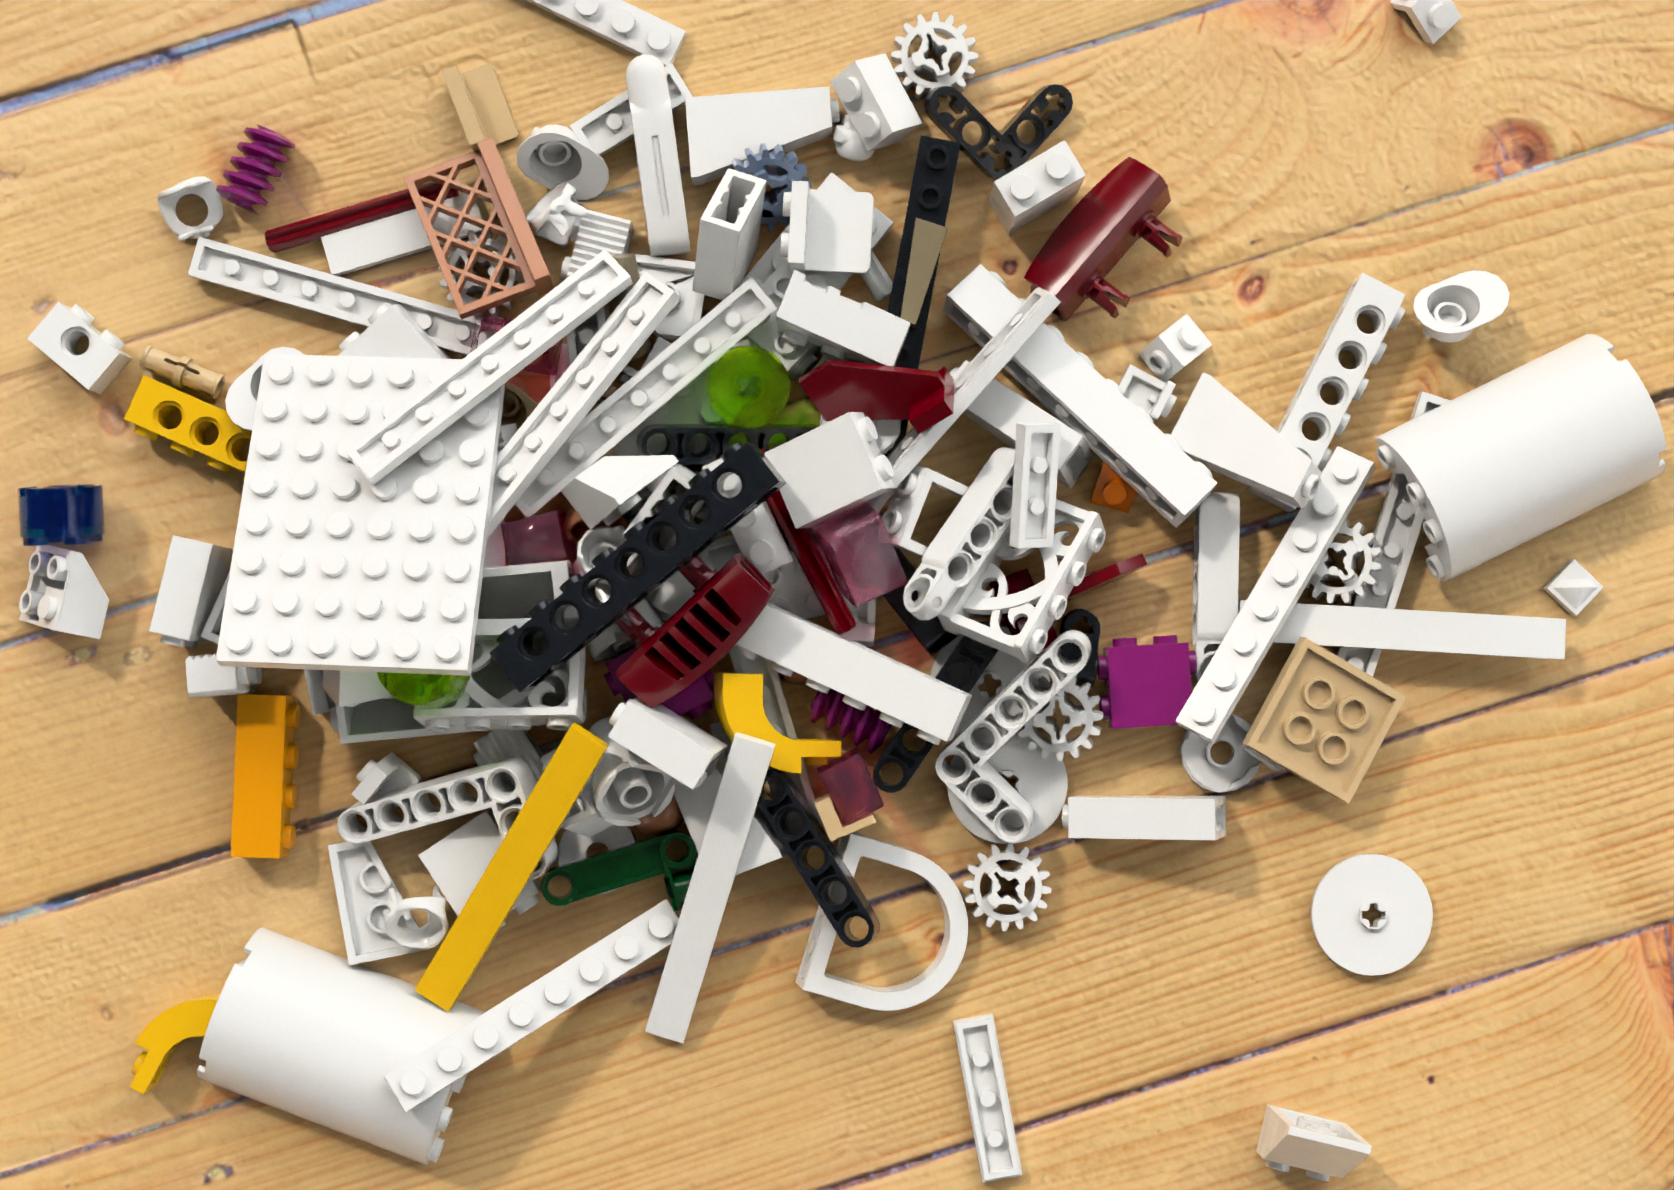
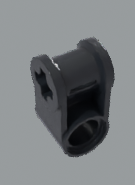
[1060,609,1100,688]

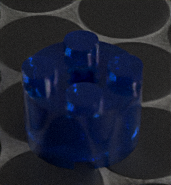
[18,484,105,546]

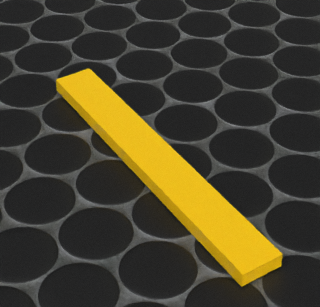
[414,723,610,1012]

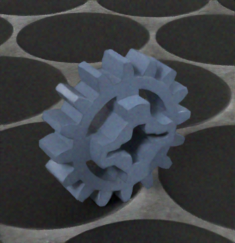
[725,143,812,232]

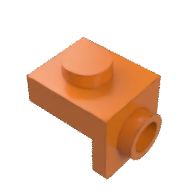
[1090,461,1136,513]

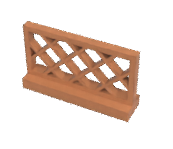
[404,137,554,320]

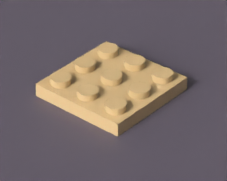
[1242,637,1406,804]

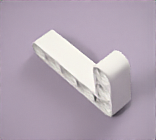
[935,630,1091,843]
[337,757,558,880]

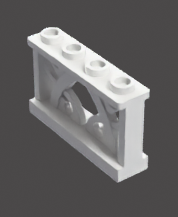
[937,499,1106,664]
[413,617,585,732]

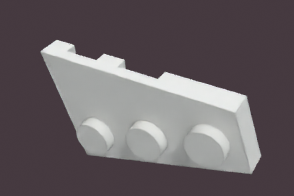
[328,841,430,965]

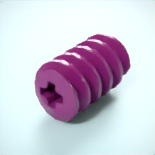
[216,125,296,216]
[810,688,892,754]

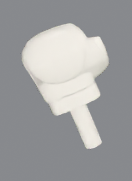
[833,115,874,162]

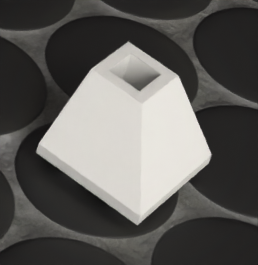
[561,455,679,529]
[19,542,109,639]

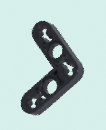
[924,84,1073,179]

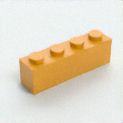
[231,694,301,859]

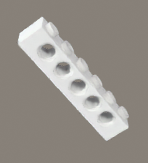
[1246,273,1405,512]

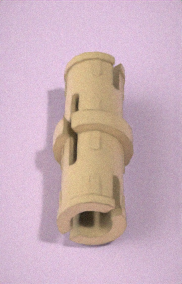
[139,345,225,399]

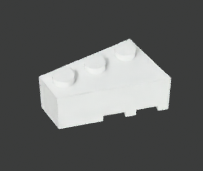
[776,270,910,366]

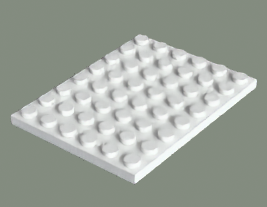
[216,354,506,676]

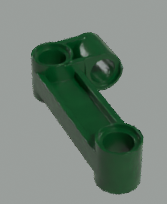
[541,830,698,912]

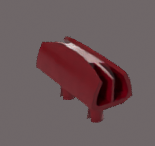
[1024,157,1183,321]
[615,553,775,709]

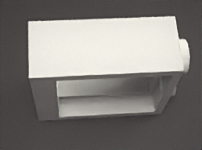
[876,466,969,559]

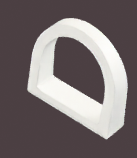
[795,832,968,1011]

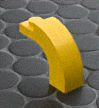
[714,673,841,773]
[129,994,220,1095]

